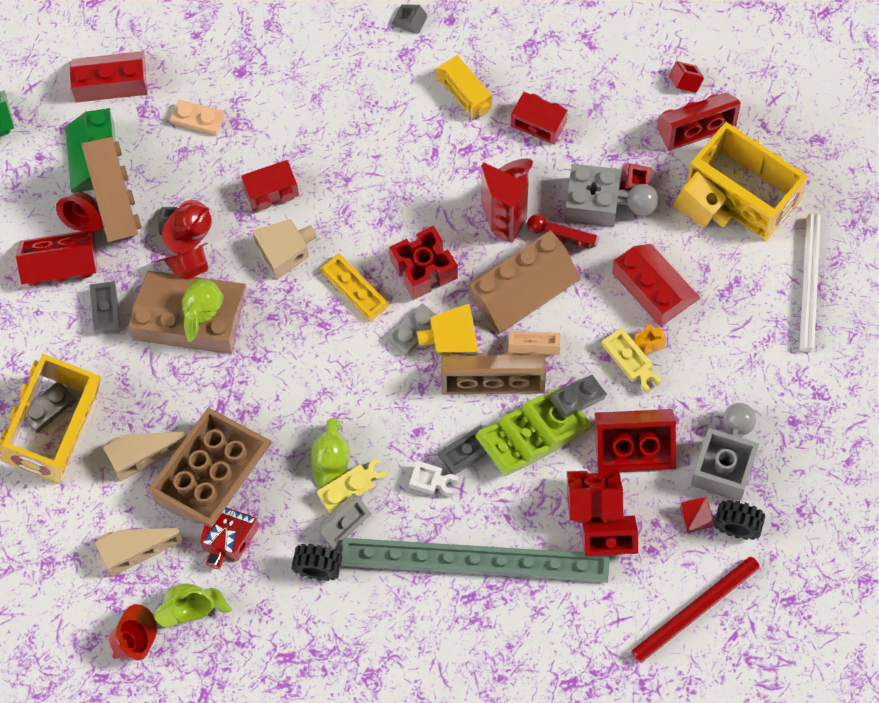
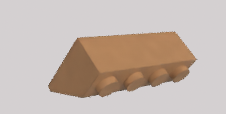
[82,137,142,242]
[469,230,580,334]
[441,352,546,395]

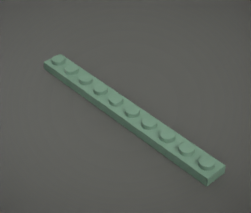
[341,538,609,583]

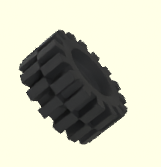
[714,500,765,540]
[291,544,343,581]

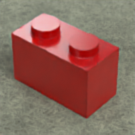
[511,91,568,145]
[241,159,299,211]
[582,515,638,556]

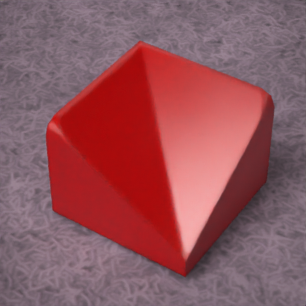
[669,61,704,93]
[620,163,652,191]
[680,496,714,533]

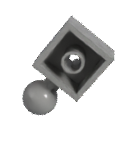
[565,164,659,227]
[691,403,759,501]

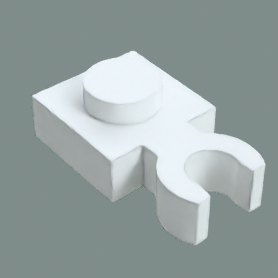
[409,461,458,497]

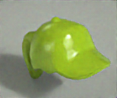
[181,279,224,342]
[310,418,350,488]
[154,583,232,627]

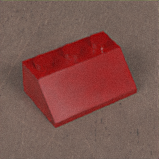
[70,51,148,103]
[657,92,741,151]
[481,162,528,242]
[16,231,98,286]
[612,244,700,327]
[594,409,676,472]

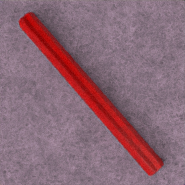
[631,557,760,663]

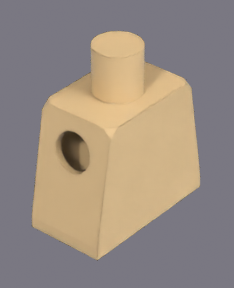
[253,220,317,280]

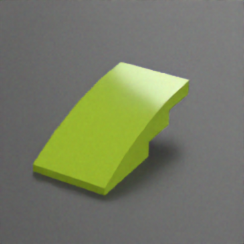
[475,387,593,477]

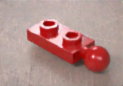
[527,214,599,249]

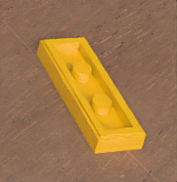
[320,253,389,322]

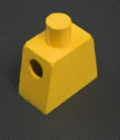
[673,171,733,228]
[417,304,478,355]

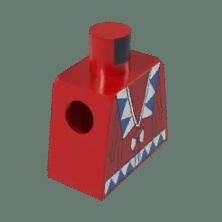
[200,507,259,570]

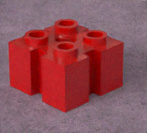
[389,225,458,300]
[566,470,623,523]

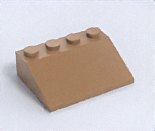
[128,271,246,354]
[148,407,272,527]

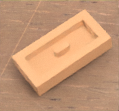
[170,99,225,136]
[508,331,560,356]

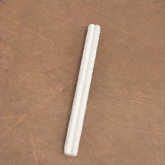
[800,213,821,352]

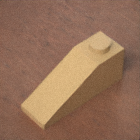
[103,431,187,482]
[94,528,183,577]

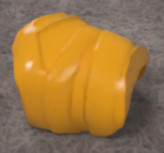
[633,324,666,355]

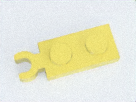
[601,328,661,394]
[316,458,387,515]

